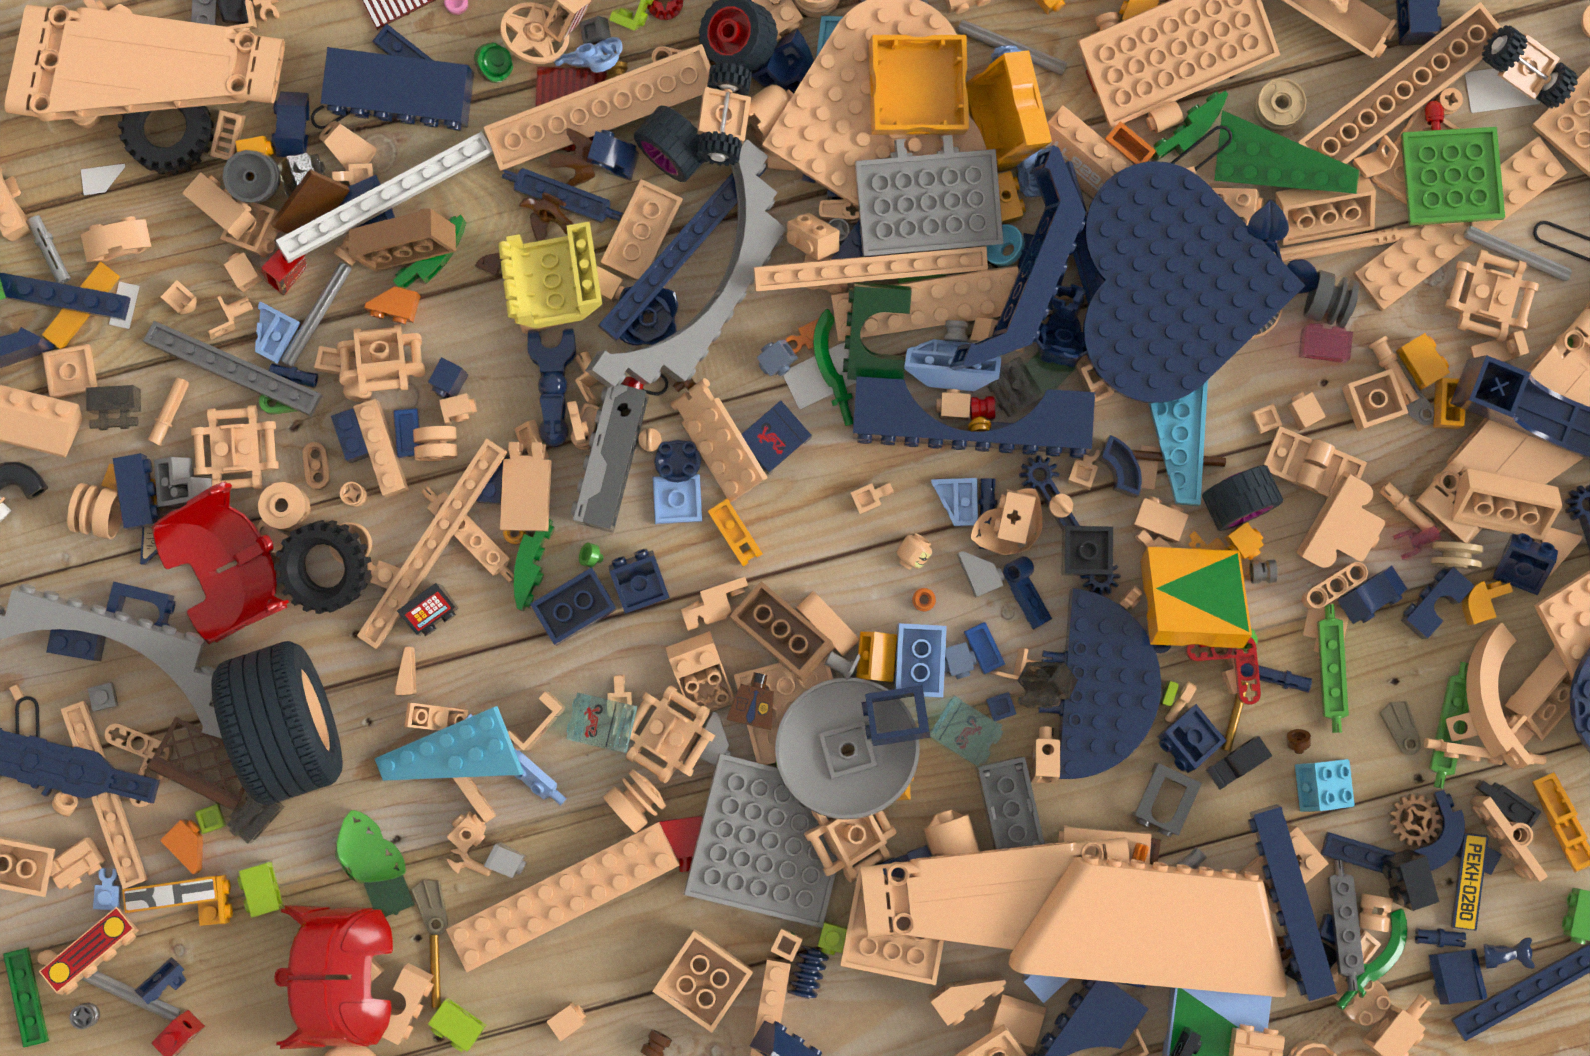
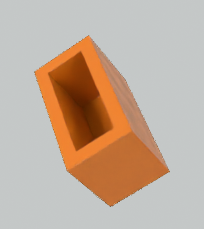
[1105,121,1156,165]

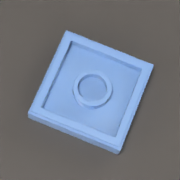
[653,474,702,524]

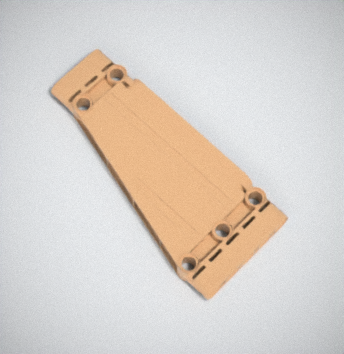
[5,4,285,122]
[1415,309,1590,543]
[860,838,1130,950]

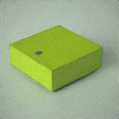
[1159,681,1179,706]
[195,804,226,834]

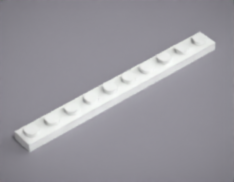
[276,131,493,263]

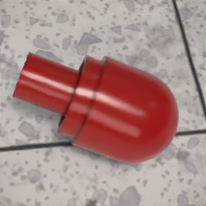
[1424,101,1445,131]

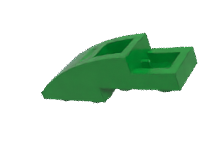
[1153,90,1228,161]
[393,214,466,289]
[514,519,555,611]

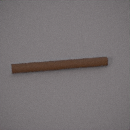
[1132,450,1226,467]

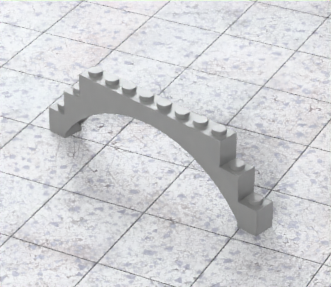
[585,139,786,387]
[0,584,222,738]

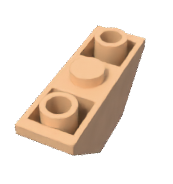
[405,702,468,730]

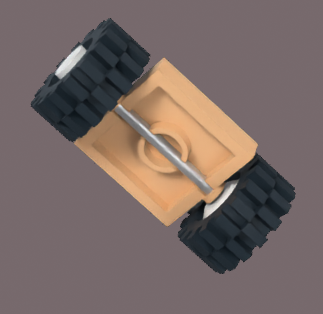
[1482,25,1578,108]
[697,63,752,166]

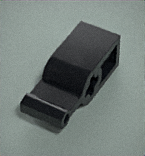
[1206,736,1272,790]

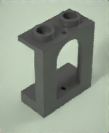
[1132,763,1202,838]

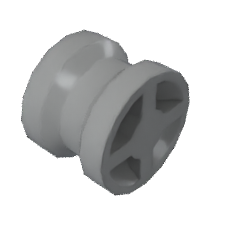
[944,320,969,342]

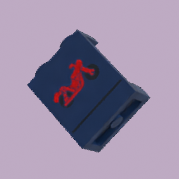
[741,400,812,475]

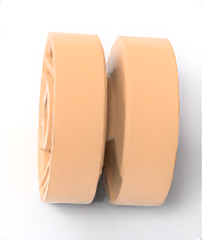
[413,426,458,461]

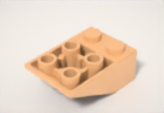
[665,631,735,719]
[928,975,1006,1026]

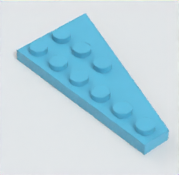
[1148,380,1208,506]
[374,706,524,781]

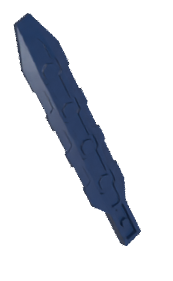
[0,728,160,803]

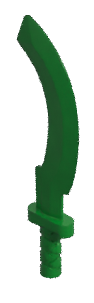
[813,309,854,426]
[1336,908,1407,1010]

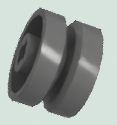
[223,150,281,203]

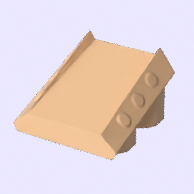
[989,994,1046,1054]

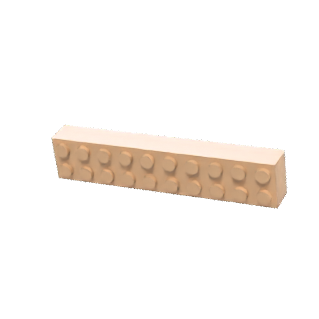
[1297,2,1501,164]

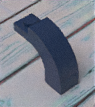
[1413,790,1465,871]

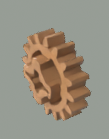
[1388,794,1442,846]

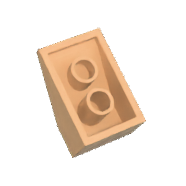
[0,836,55,897]

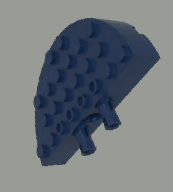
[1038,588,1161,779]

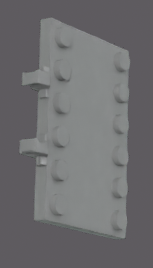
[854,135,1003,256]

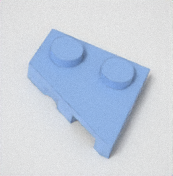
[255,302,300,364]
[931,478,978,526]

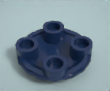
[654,440,701,483]

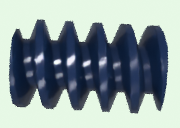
[787,945,829,999]

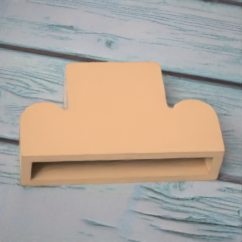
[1296,471,1385,568]

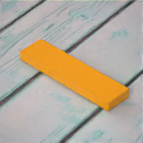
[42,261,121,349]

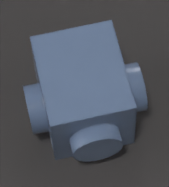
[757,340,798,377]
[944,642,977,679]

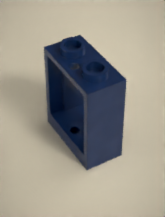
[861,685,930,746]

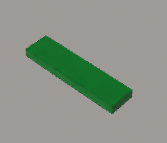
[3,947,49,1048]

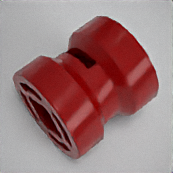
[970,396,996,421]

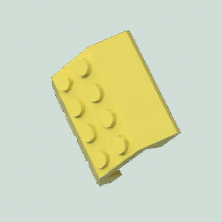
[498,221,602,329]

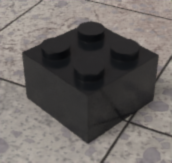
[1061,525,1113,576]
[1382,849,1440,911]

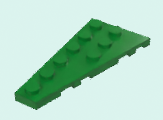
[1214,110,1360,194]

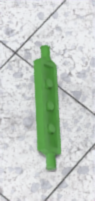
[1317,604,1349,733]
[1429,662,1469,789]

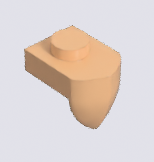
[160,280,197,315]

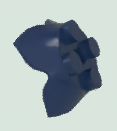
[619,287,678,346]
[1036,314,1087,367]

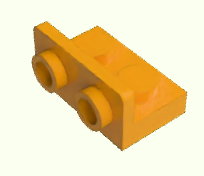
[196,874,233,926]

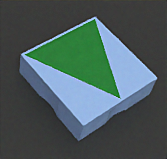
[1162,987,1272,1056]

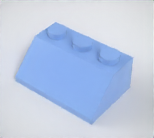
[894,623,947,698]

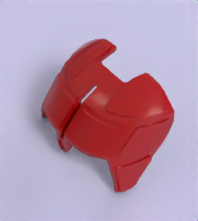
[151,481,289,645]
[274,905,393,1049]

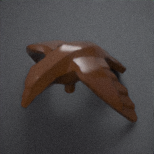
[549,128,596,187]
[519,192,574,241]

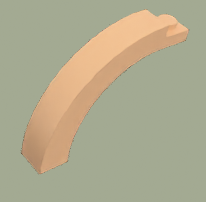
[1466,622,1534,771]

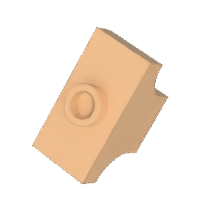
[1076,354,1115,403]

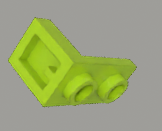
[609,0,653,31]

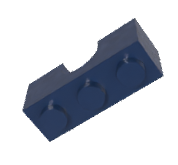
[1401,567,1474,639]

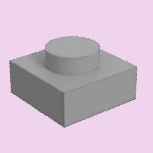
[88,683,118,711]

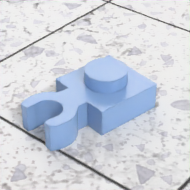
[93,868,121,910]

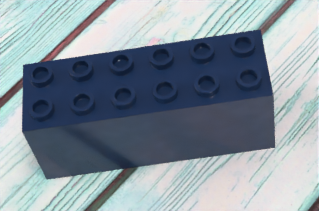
[320,47,475,131]

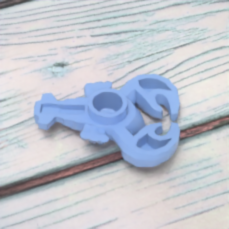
[554,37,623,73]

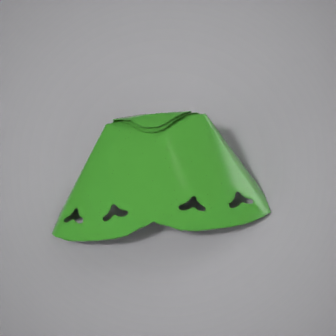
[335,810,406,884]

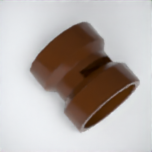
[640,1029,672,1056]

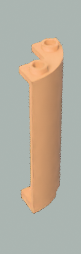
[1282,0,1397,58]

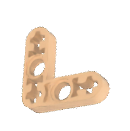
[105,723,173,807]

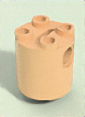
[923,809,980,857]

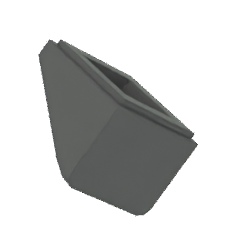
[580,16,611,44]

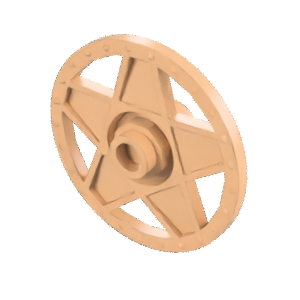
[500,2,569,64]

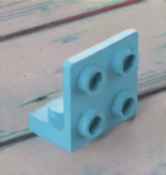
[1295,759,1355,812]

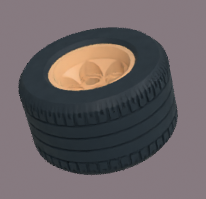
[211,641,343,805]

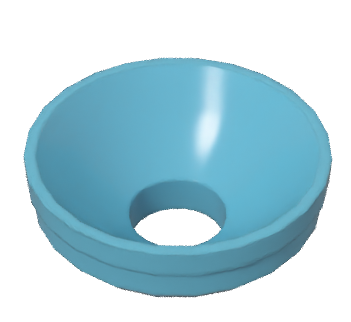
[986,224,1025,266]

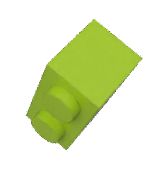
[237,862,284,918]
[428,998,487,1052]

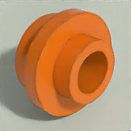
[912,588,936,612]

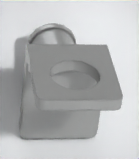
[824,651,872,681]

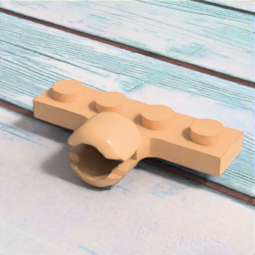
[314,346,412,402]

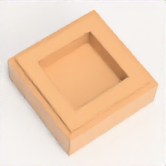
[1251,404,1282,435]

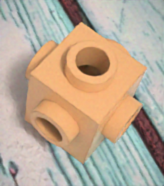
[447,810,487,853]

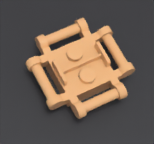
[1445,249,1539,342]
[336,324,426,395]
[191,405,279,489]
[621,685,715,783]
[804,810,897,883]

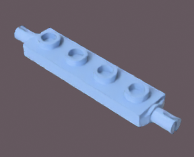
[466,714,567,806]

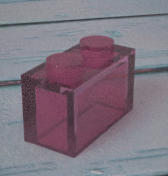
[1298,323,1353,363]

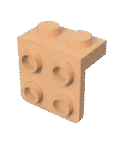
[1212,188,1264,225]

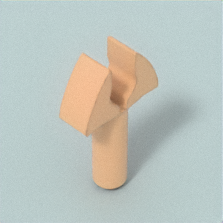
[1165,681,1197,723]
[447,848,492,876]

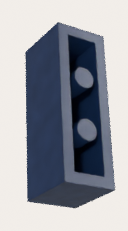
[113,453,160,530]

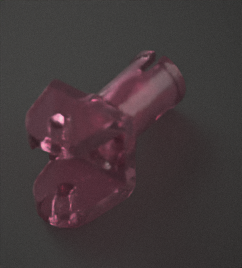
[1393,525,1441,560]

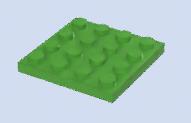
[1401,127,1505,226]

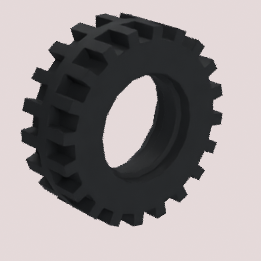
[118,106,214,175]
[274,520,371,614]

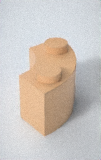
[81,217,151,262]

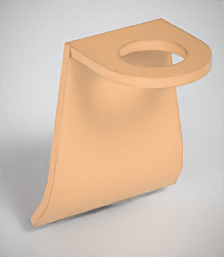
[319,121,376,171]

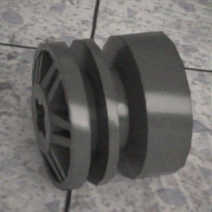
[1303,270,1359,329]

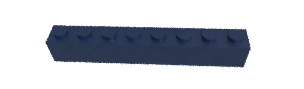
[1248,804,1337,1001]

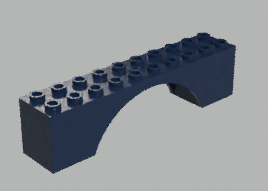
[1450,355,1590,460]
[853,377,1095,458]
[1031,979,1148,1056]

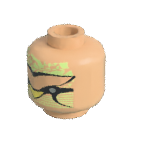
[897,533,932,570]

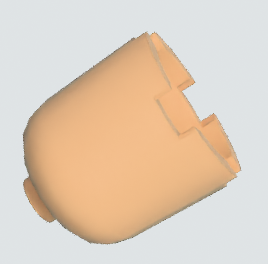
[747,85,793,143]

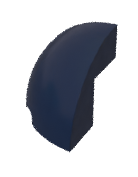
[751,29,814,94]

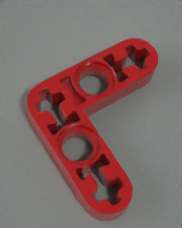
[1185,637,1261,705]

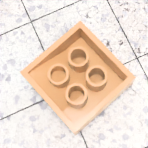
[652,929,754,1033]

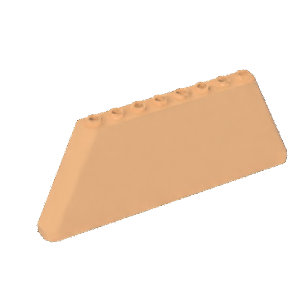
[1009,855,1288,997]

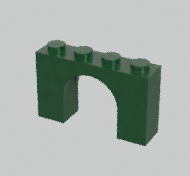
[842,282,912,380]

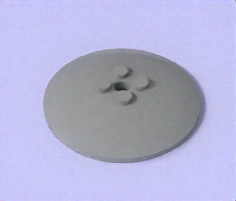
[775,678,920,820]

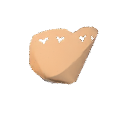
[971,488,1043,556]

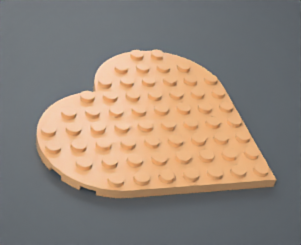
[761,0,986,208]

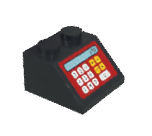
[397,583,459,637]

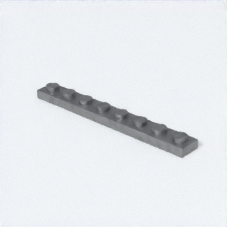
[143,321,322,417]

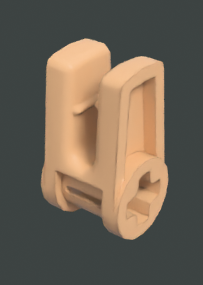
[819,199,859,224]
[571,403,600,450]

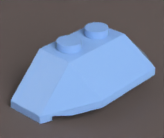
[904,339,1001,391]

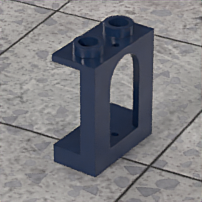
[106,581,176,627]

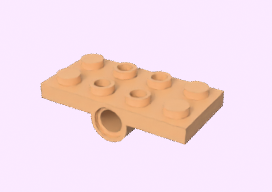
[1263,426,1367,498]
[1470,796,1548,882]

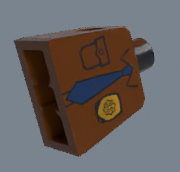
[726,672,774,730]

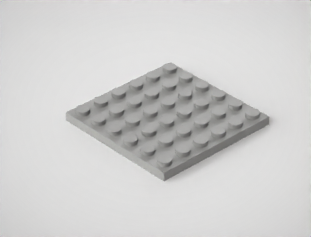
[683,753,838,928]

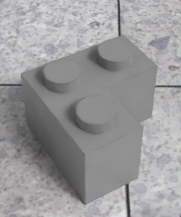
[154,457,212,508]

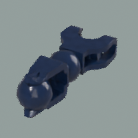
[527,328,576,447]

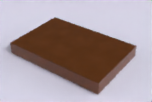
[271,169,350,234]

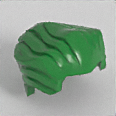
[474,42,514,83]

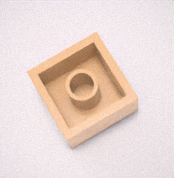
[1342,369,1409,431]

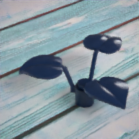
[1248,199,1319,294]

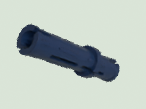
[978,478,997,550]
[1241,663,1312,693]

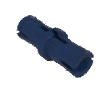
[269,363,318,388]
[1415,928,1466,948]

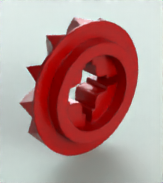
[647,0,683,20]

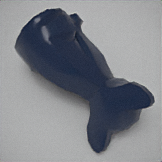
[1483,937,1535,969]

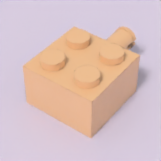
[1362,994,1431,1056]

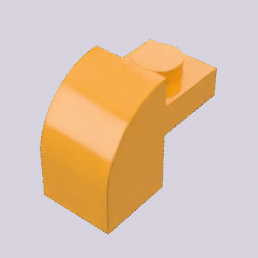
[1462,580,1513,625]

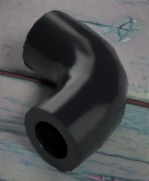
[0,462,48,499]

